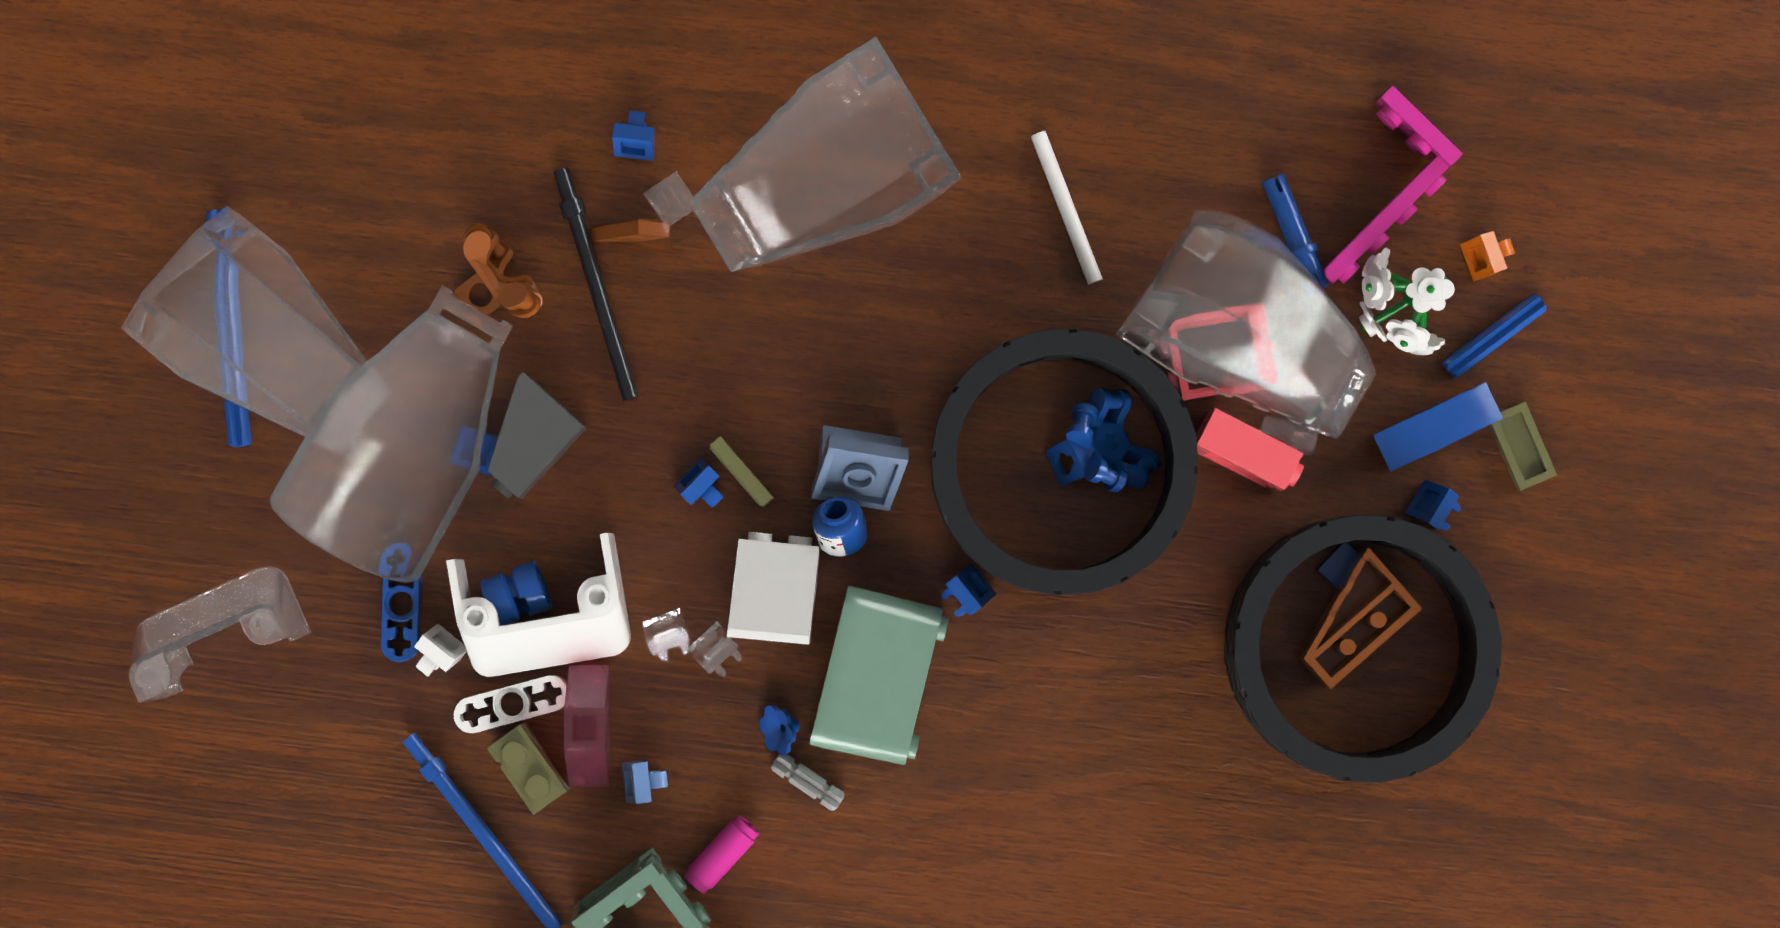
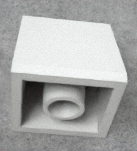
[727,532,820,644]

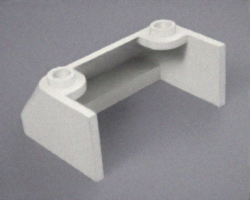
[446,533,631,677]

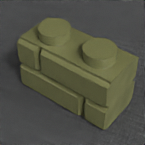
[487,722,571,815]

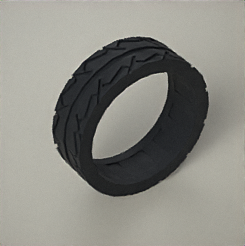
[930,329,1198,595]
[1224,515,1502,783]

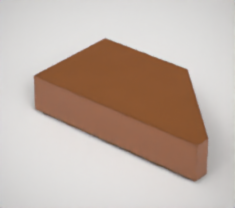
[591,218,670,242]

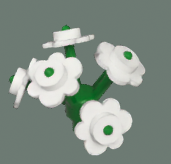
[1359,247,1455,355]

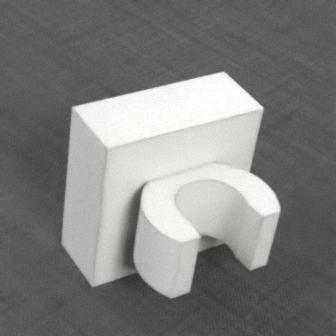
[414,624,467,677]

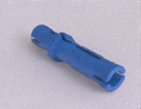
[1261,174,1330,295]

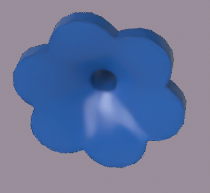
[759,705,800,755]

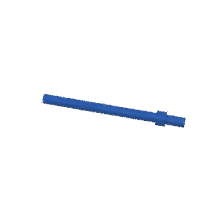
[402,733,563,928]

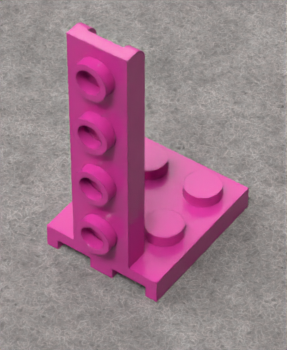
[1323,86,1463,284]

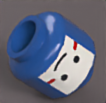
[812,497,868,557]

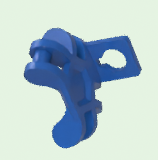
[1045,388,1161,493]

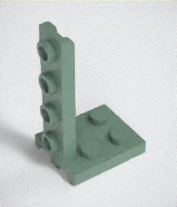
[571,847,712,928]

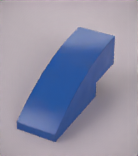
[1373,382,1503,472]

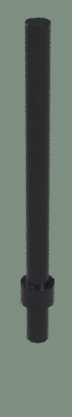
[553,167,639,401]

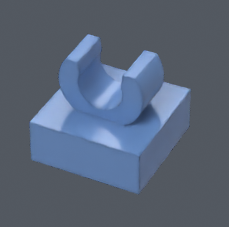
[622,761,668,804]

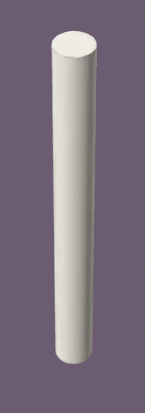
[1031,131,1103,285]

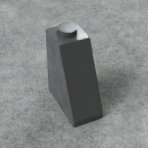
[488,372,587,499]

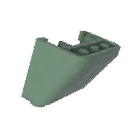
[809,585,949,766]

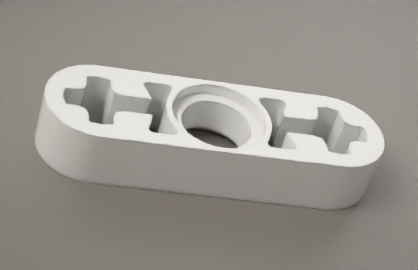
[454,675,570,733]

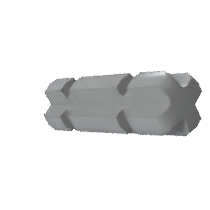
[771,754,845,811]

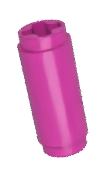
[684,815,759,894]

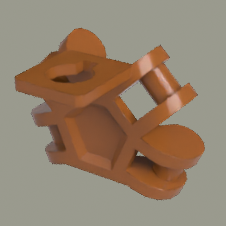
[455,222,543,322]

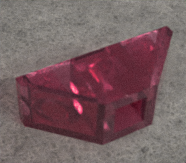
[564,665,610,787]

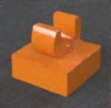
[1460,231,1515,282]

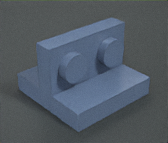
[811,425,909,511]

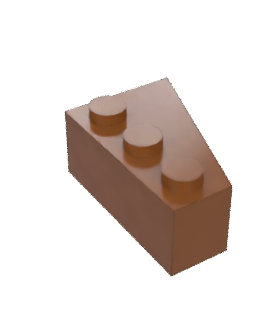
[1297,547,1423,689]

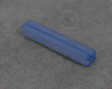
[1442,294,1547,378]

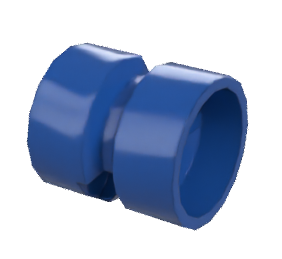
[480,561,553,626]

